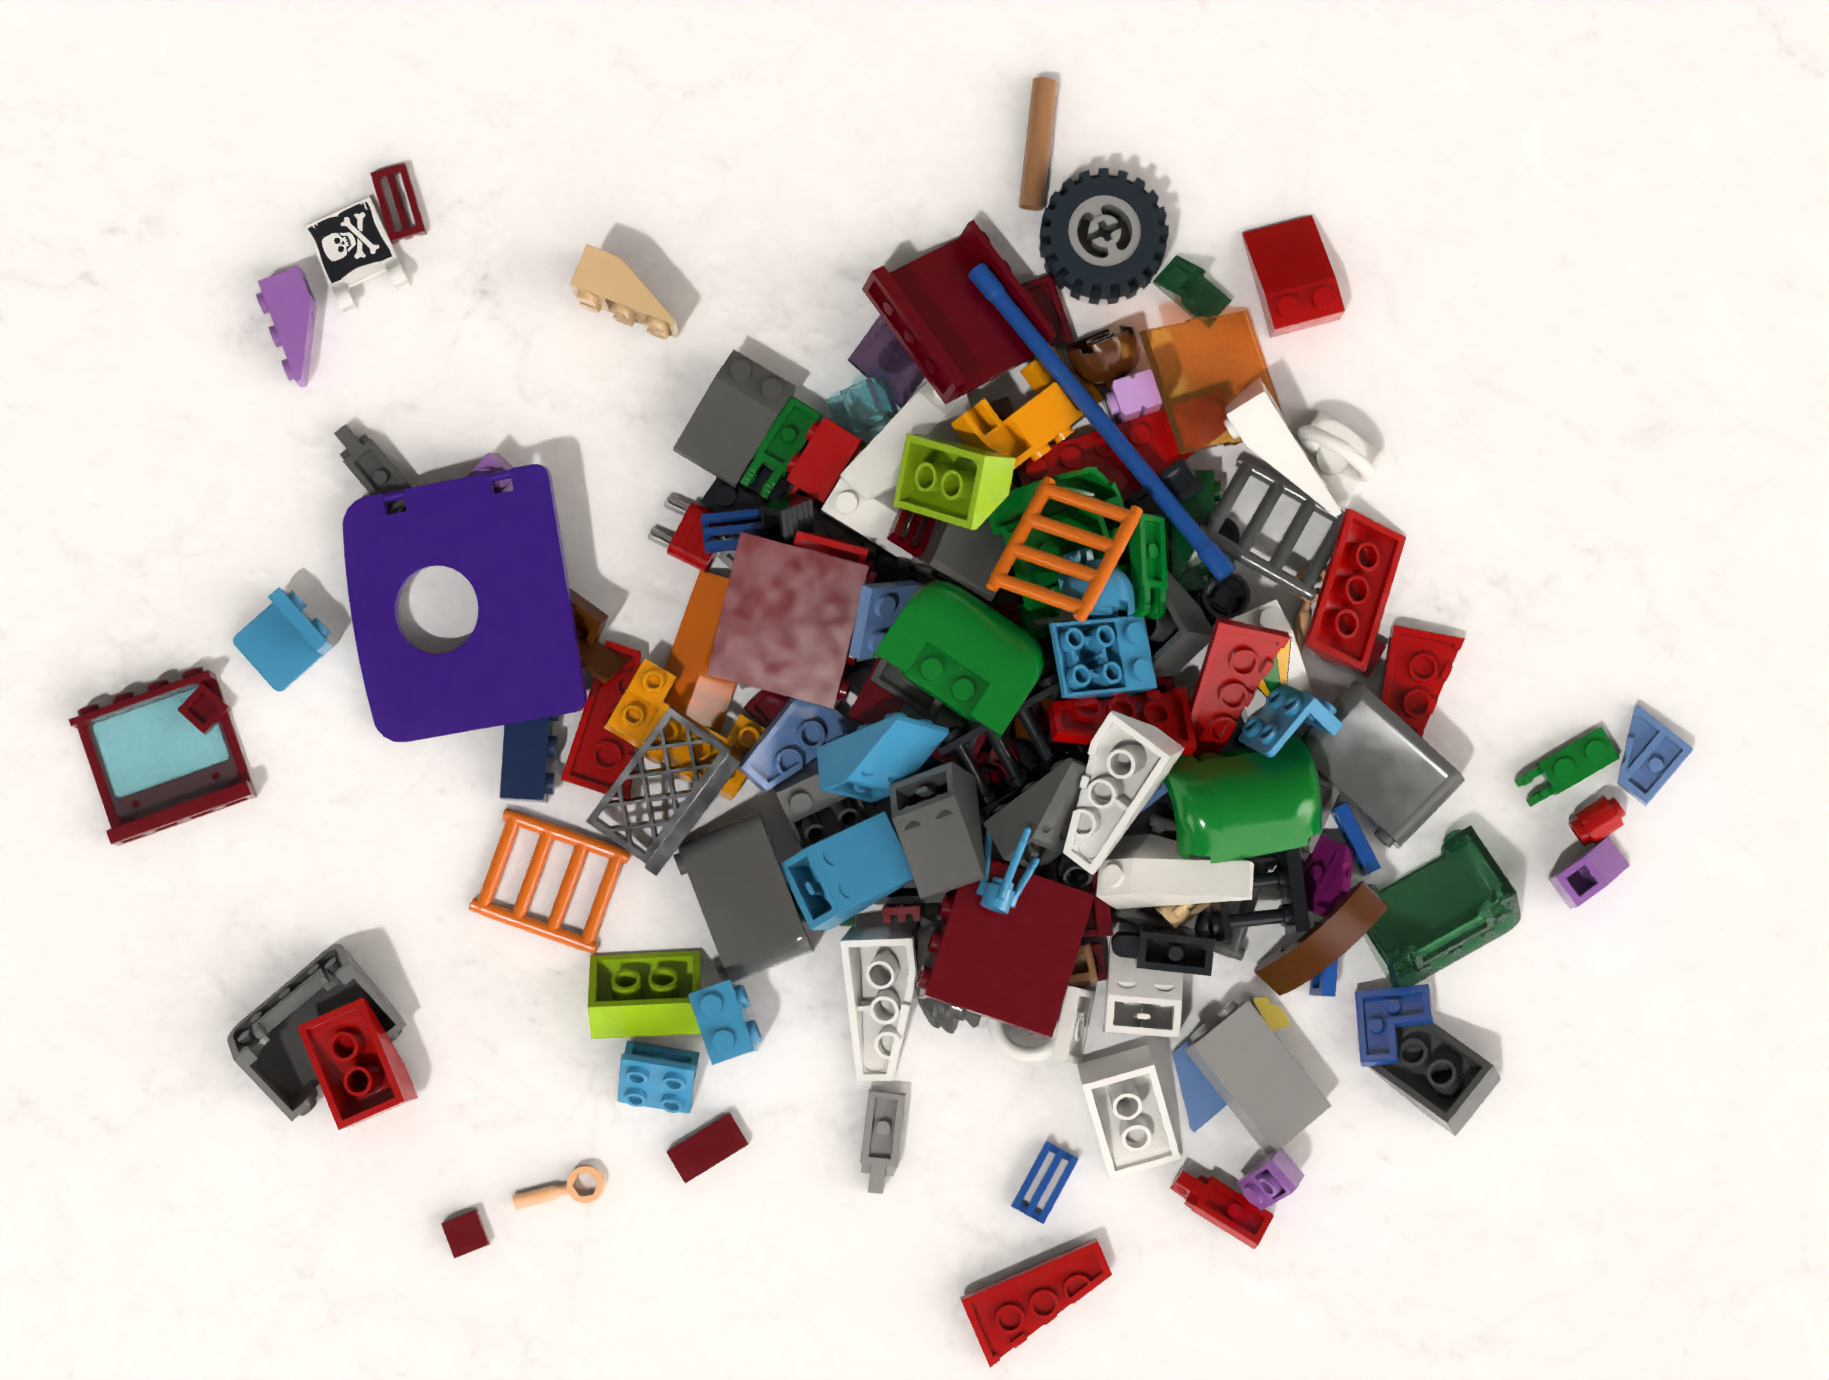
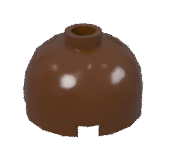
[1066,324,1141,389]

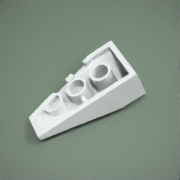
[840,381,972,500]
[821,450,937,581]
[1063,711,1185,875]
[1096,834,1254,909]

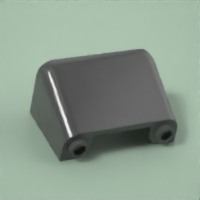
[1300,680,1465,849]
[673,811,813,982]
[227,944,406,1121]

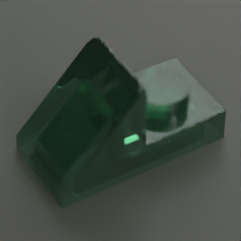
[1152,255,1232,330]

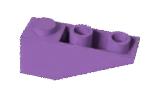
[256,265,317,388]

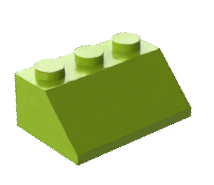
[893,433,1016,530]
[588,950,702,1039]

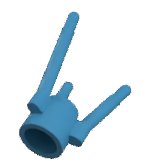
[976,826,1040,914]

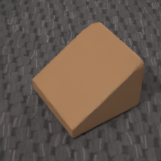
[1068,943,1097,988]

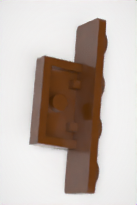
[570,588,626,683]

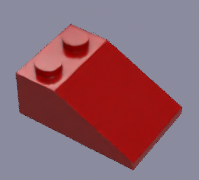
[1242,215,1345,338]
[297,997,418,1130]

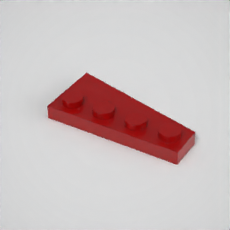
[561,640,641,799]
[1048,686,1197,756]
[960,1238,1112,1368]

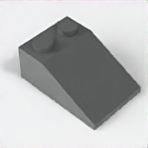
[673,349,796,488]
[1118,570,1213,679]
[1367,1022,1501,1136]

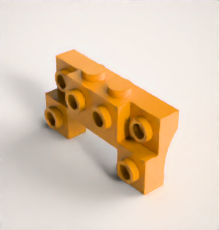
[951,346,1104,469]
[604,659,765,801]

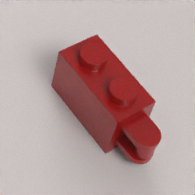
[786,417,866,507]

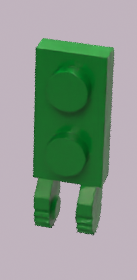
[741,396,823,499]
[1130,513,1168,620]
[1514,727,1620,807]

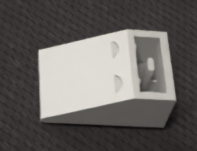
[1103,922,1183,1038]

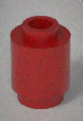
[1568,795,1626,847]

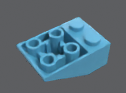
[1049,616,1157,699]
[816,712,949,803]
[779,811,914,930]

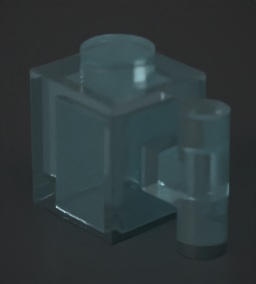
[826,377,899,436]

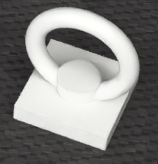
[1297,410,1381,510]
[987,986,1095,1064]

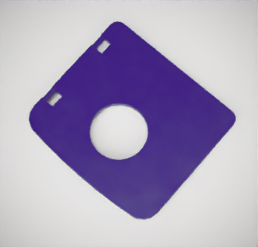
[342,464,587,742]

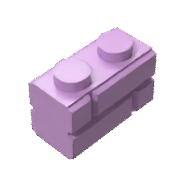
[1103,369,1163,424]

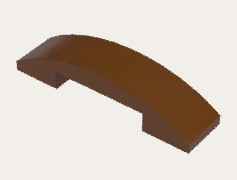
[1254,880,1388,996]

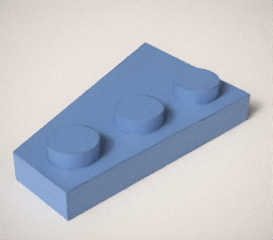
[737,698,857,791]

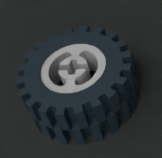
[1039,168,1169,305]

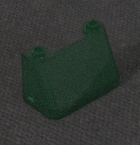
[1350,825,1521,988]

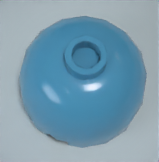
[1060,559,1135,620]

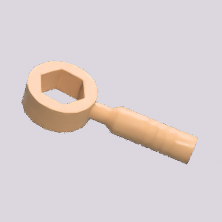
[1293,566,1326,654]
[513,1166,605,1210]

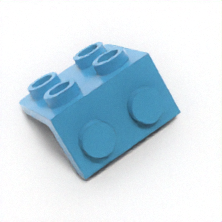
[233,587,334,692]
[1238,683,1343,758]
[688,979,762,1065]

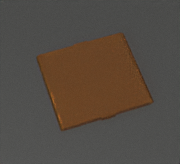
[1139,310,1284,454]

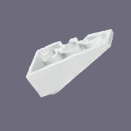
[1223,377,1342,517]
[840,926,918,1081]

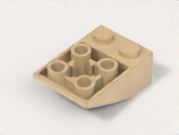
[570,244,679,340]

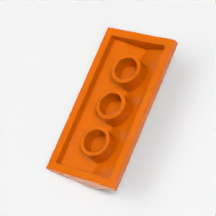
[663,570,737,731]

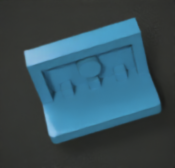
[617,1041,700,1113]

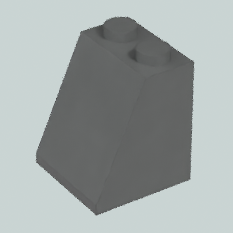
[910,518,1006,602]

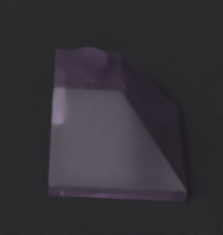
[848,315,925,408]

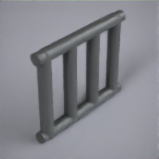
[1200,454,1344,601]
[1116,813,1276,961]

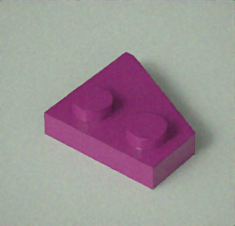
[1302,835,1354,918]

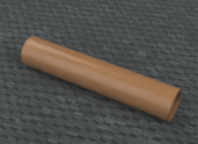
[1018,77,1058,211]

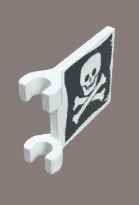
[304,196,411,315]

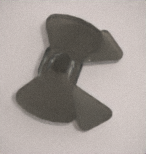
[1033,611,1088,626]

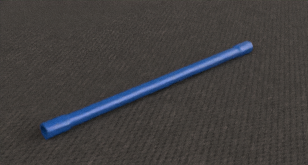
[968,262,1236,582]

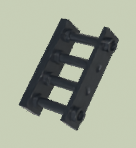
[937,670,1090,826]
[1207,848,1311,943]

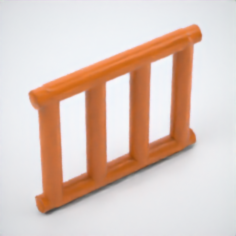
[986,476,1143,622]
[469,808,632,954]

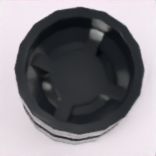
[1199,573,1251,624]

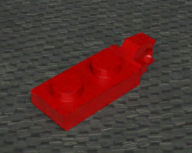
[1170,1170,1274,1249]

